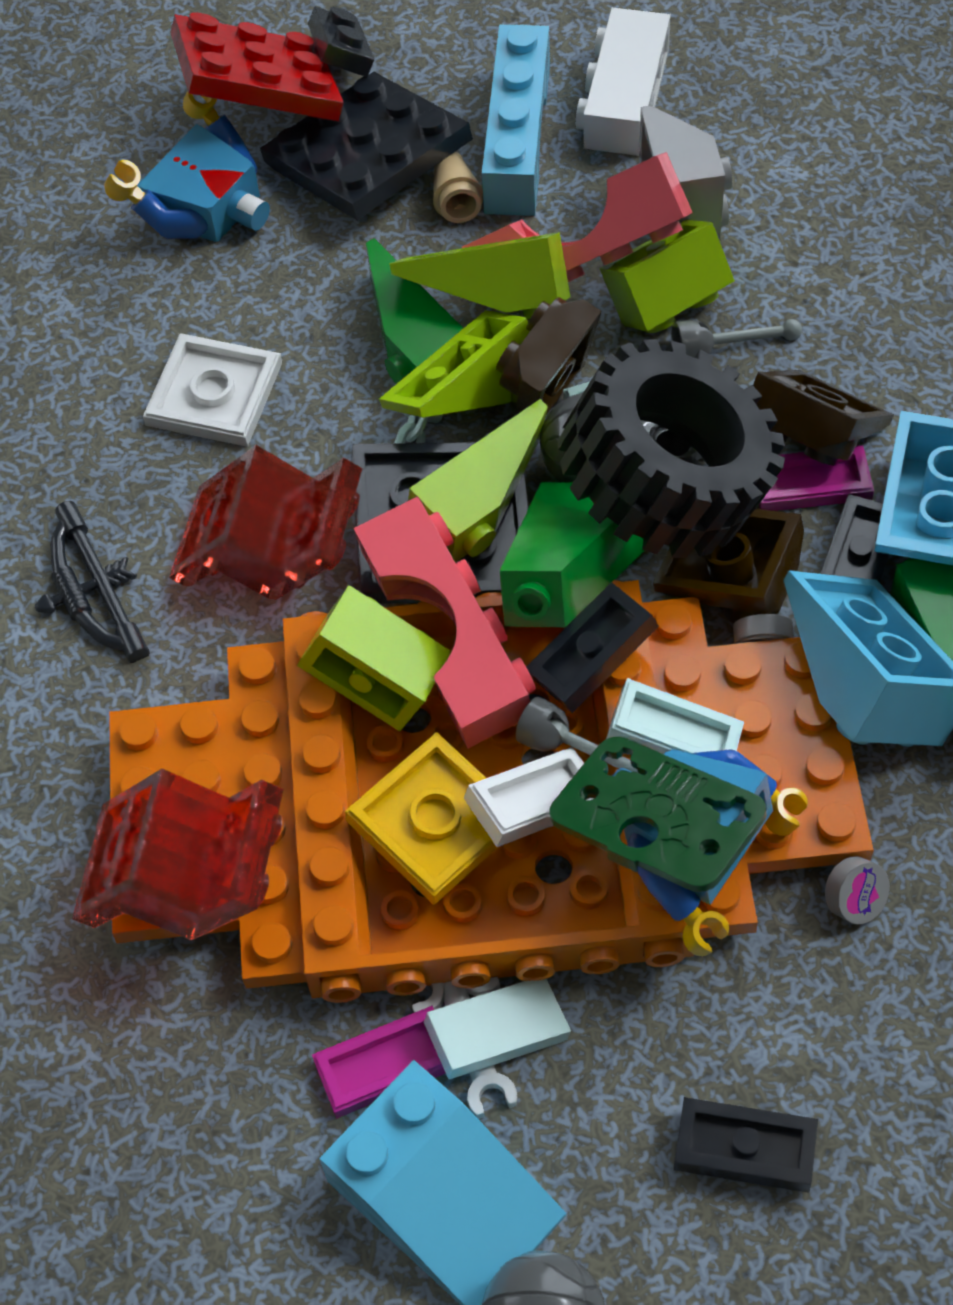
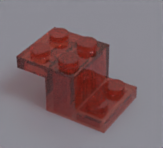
[169,445,363,600]
[72,768,284,940]

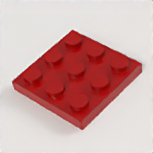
[171,12,344,121]

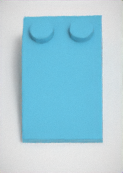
[874,411,953,565]
[783,571,953,747]
[319,1060,566,1305]

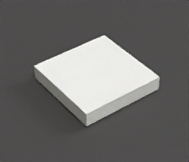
[143,333,282,447]

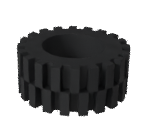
[558,339,785,558]

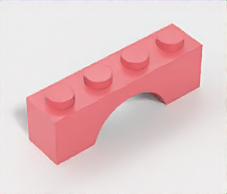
[462,152,693,282]
[353,496,536,749]

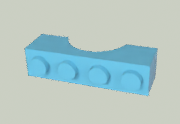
[482,24,550,216]

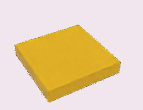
[345,732,498,905]

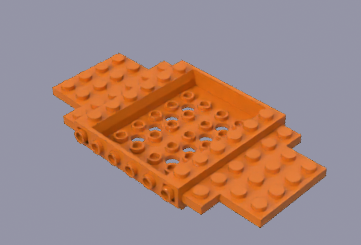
[109,580,874,1003]

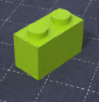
[599,219,735,333]
[297,585,452,731]

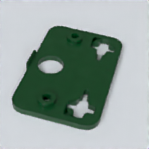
[549,737,766,892]

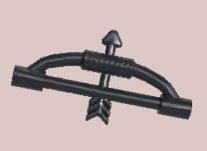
[35,501,150,663]

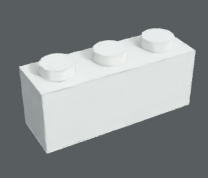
[576,8,671,156]

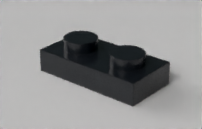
[308,6,375,77]
[526,582,659,713]
[674,1097,818,1193]

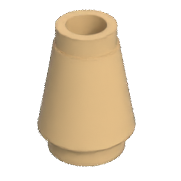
[433,152,483,223]

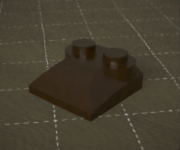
[496,297,602,418]
[753,370,894,466]
[653,509,804,624]

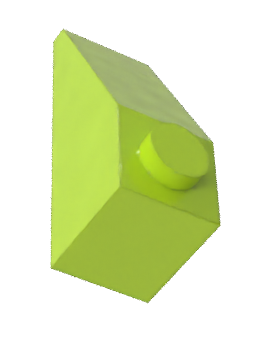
[389,232,570,319]
[379,310,529,418]
[408,399,548,563]

